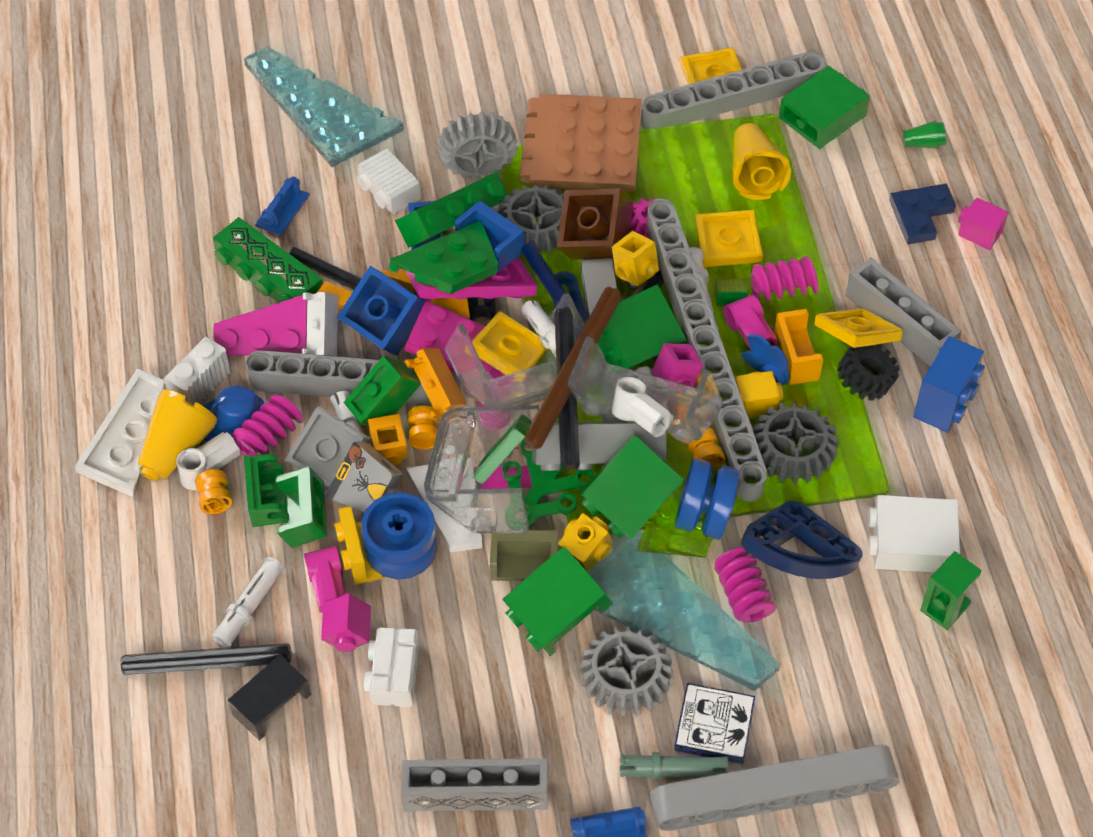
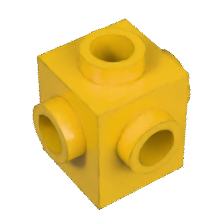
[611,231,659,287]
[558,513,613,572]

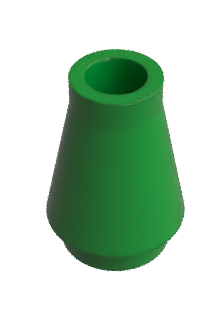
[903,120,946,149]

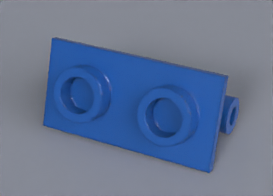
[255,176,310,236]
[570,807,647,837]

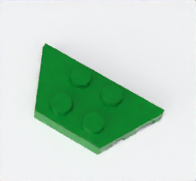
[389,221,499,295]

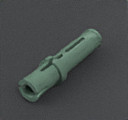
[620,752,728,781]

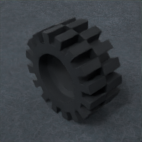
[837,344,900,401]

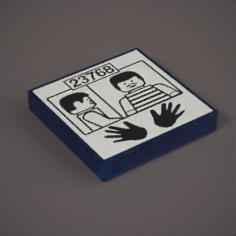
[674,683,755,764]

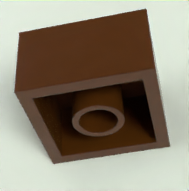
[557,188,634,260]

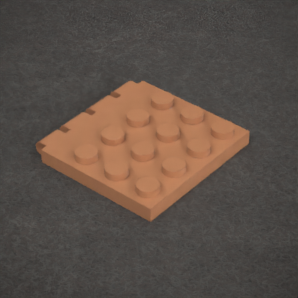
[519,94,641,192]

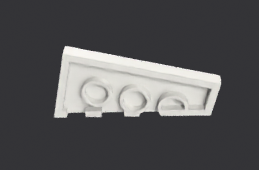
[75,369,166,498]

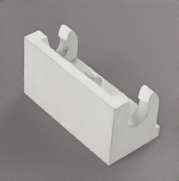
[302,292,338,357]

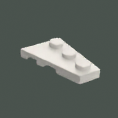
[406,459,483,552]

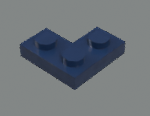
[889,183,956,245]

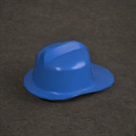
[203,385,265,441]

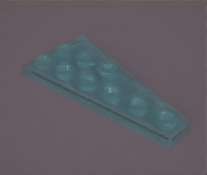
[244,46,404,168]
[587,531,780,691]

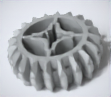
[438,111,517,179]
[580,625,673,717]

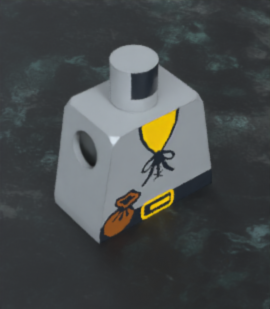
[325,441,404,512]

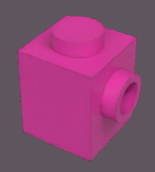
[958,197,1009,250]
[651,343,704,395]
[321,593,371,652]

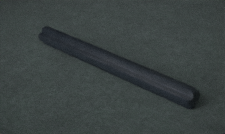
[554,307,580,471]

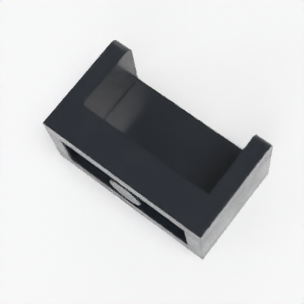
[228,655,311,740]

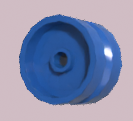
[674,457,739,540]
[361,493,437,580]

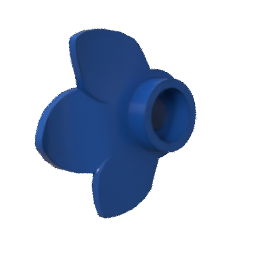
[741,334,790,385]

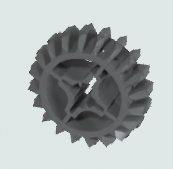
[498,183,564,257]
[752,402,839,485]

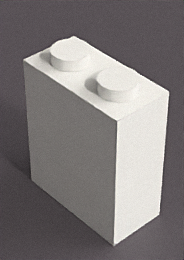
[868,495,960,572]

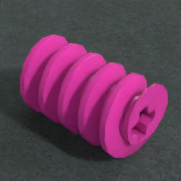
[751,256,819,302]
[233,395,304,457]
[714,547,777,623]

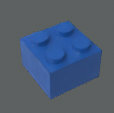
[337,266,425,356]
[913,336,985,433]

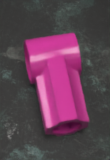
[723,295,778,350]
[304,546,346,613]

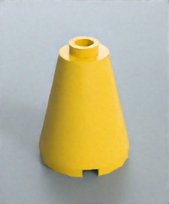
[732,123,791,200]
[137,389,217,482]

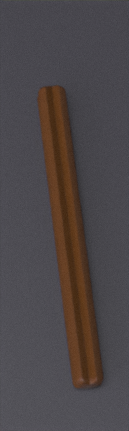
[524,287,621,449]

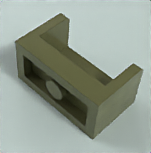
[490,529,559,581]

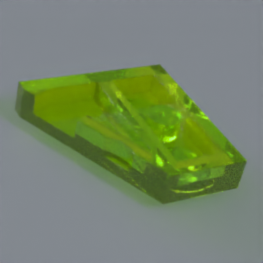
[637,512,713,558]

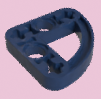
[741,501,863,579]

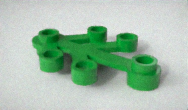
[502,438,594,530]

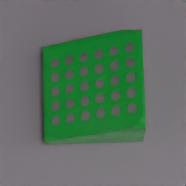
[715,279,748,306]

